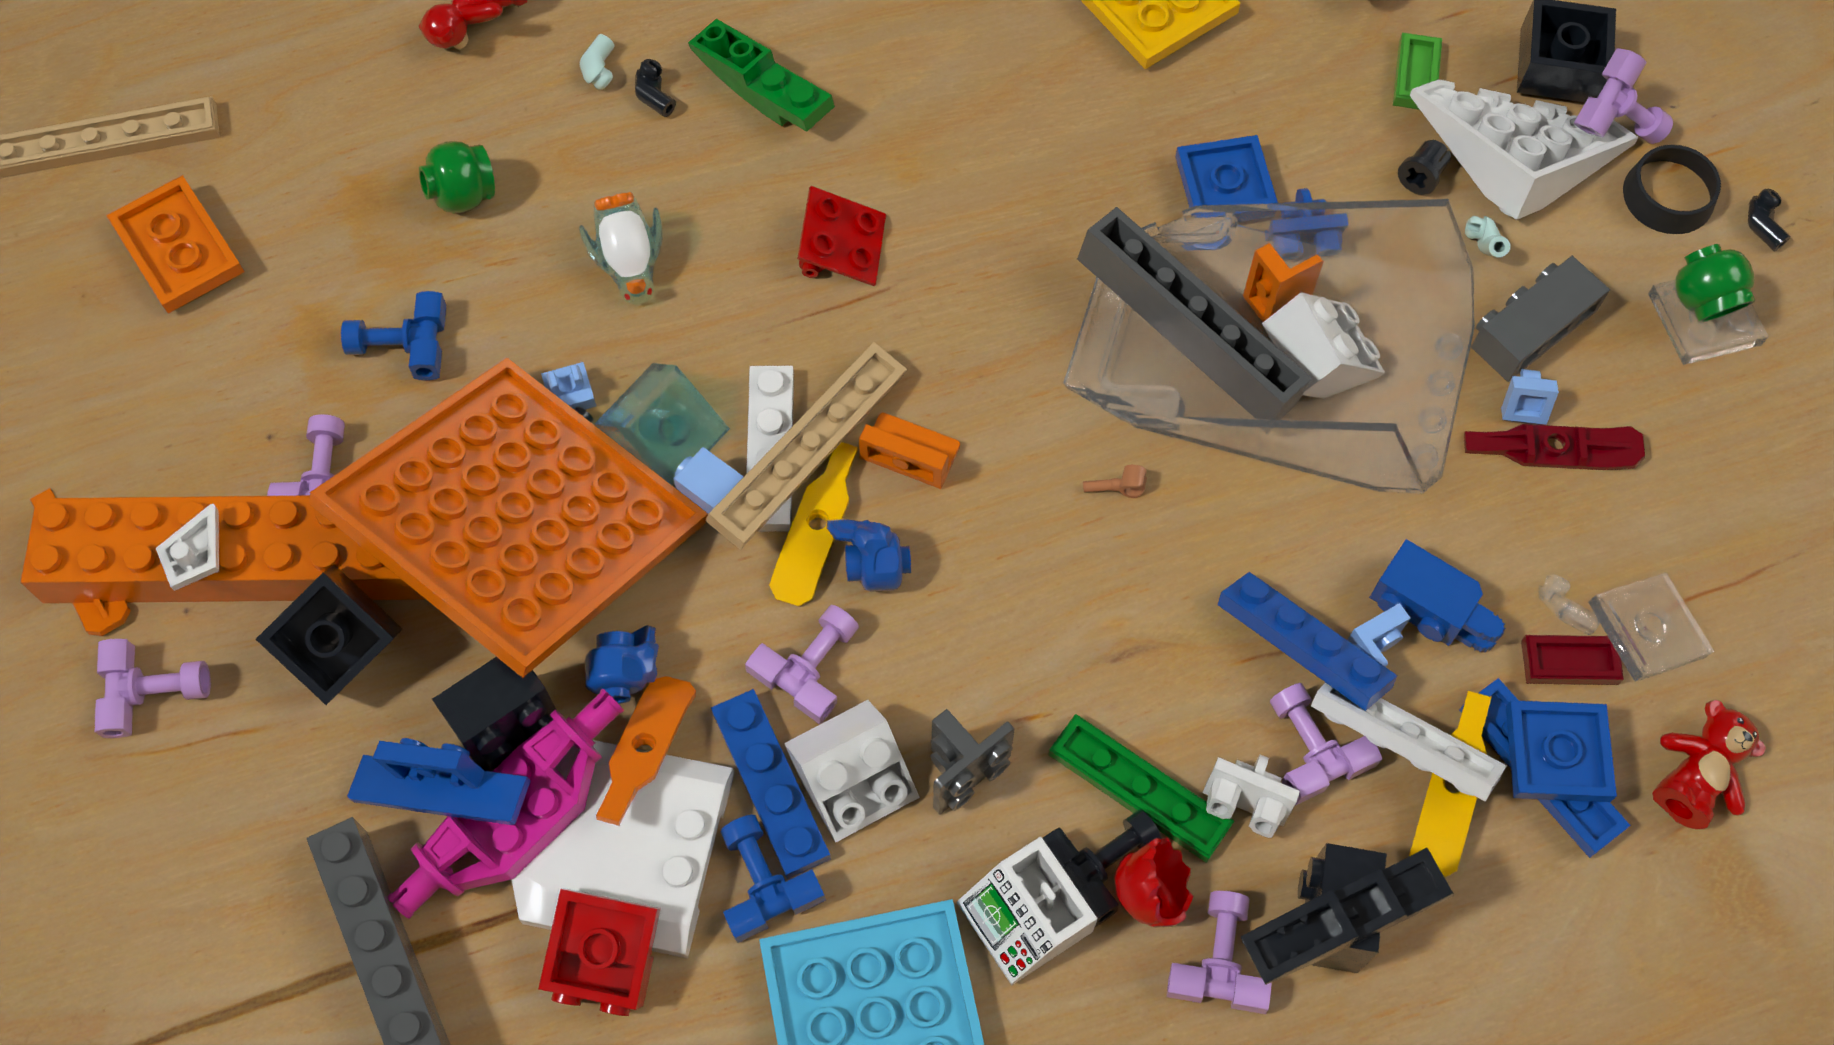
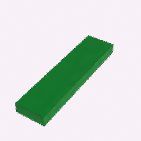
[1048,714,1234,863]

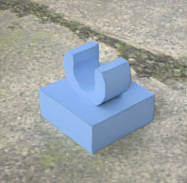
[541,362,596,410]
[1501,369,1559,425]

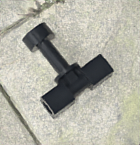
[1042,809,1162,928]

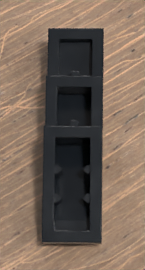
[1240,848,1454,985]

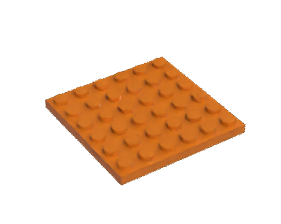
[309,358,708,678]

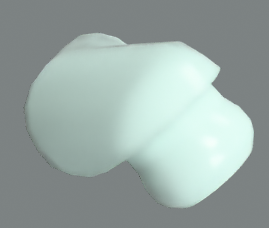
[580,34,615,90]
[1465,216,1510,257]

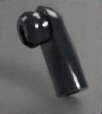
[635,59,676,117]
[1748,188,1791,251]

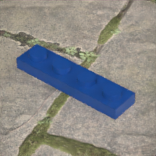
[1218,572,1398,711]
[1459,678,1631,858]
[711,689,831,879]

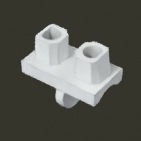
[1203,754,1300,838]

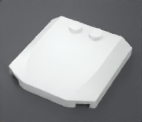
[512,740,734,958]

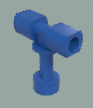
[341,291,446,380]
[720,815,826,943]

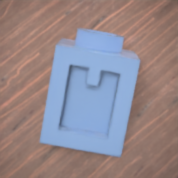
[1347,603,1410,667]

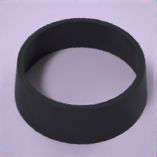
[1623,145,1721,234]

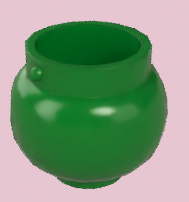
[419,141,495,213]
[1675,244,1755,323]

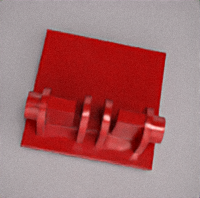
[797,186,886,286]

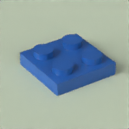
[1175,135,1278,225]
[1506,700,1617,802]

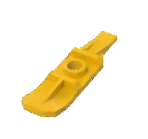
[769,442,858,607]
[1409,691,1492,878]

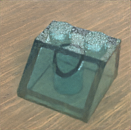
[594,363,730,488]

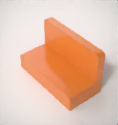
[1243,243,1324,322]
[859,412,960,489]

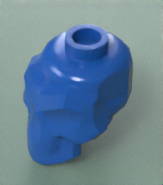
[827,519,911,592]
[585,625,659,704]

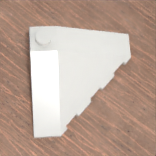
[1410,79,1638,220]

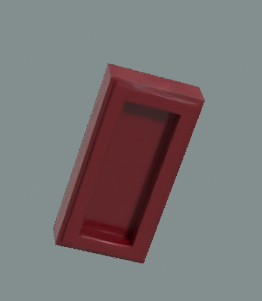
[1521,635,1624,685]

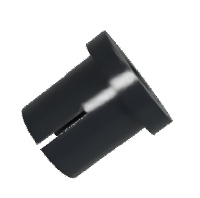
[1398,140,1451,195]

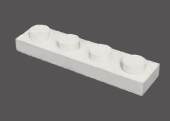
[747,366,794,532]
[1311,683,1507,801]

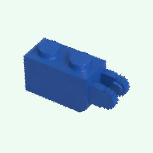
[1369,539,1506,652]

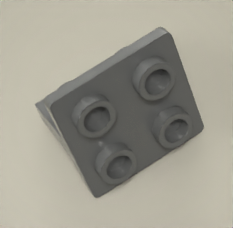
[930,709,1015,815]

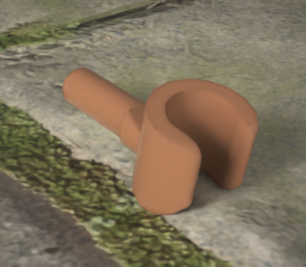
[1083,464,1147,498]

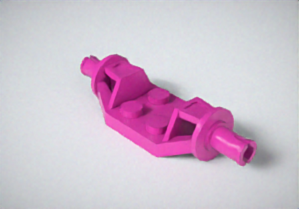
[387,689,624,919]

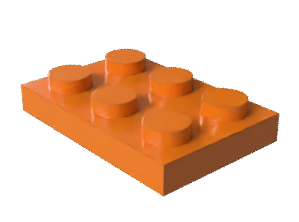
[106,175,245,314]

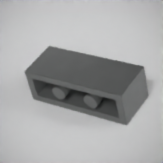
[1471,255,1610,382]

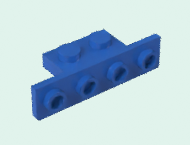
[347,738,531,825]

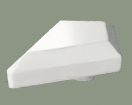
[156,504,219,591]

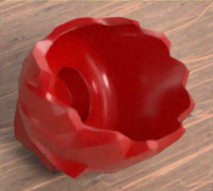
[1114,838,1194,928]

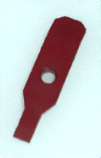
[1464,424,1645,470]

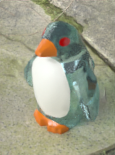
[579,192,663,305]

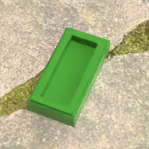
[1393,32,1442,110]

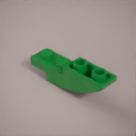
[688,18,835,132]

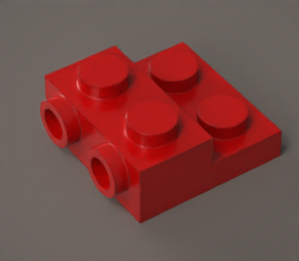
[538,888,661,1016]

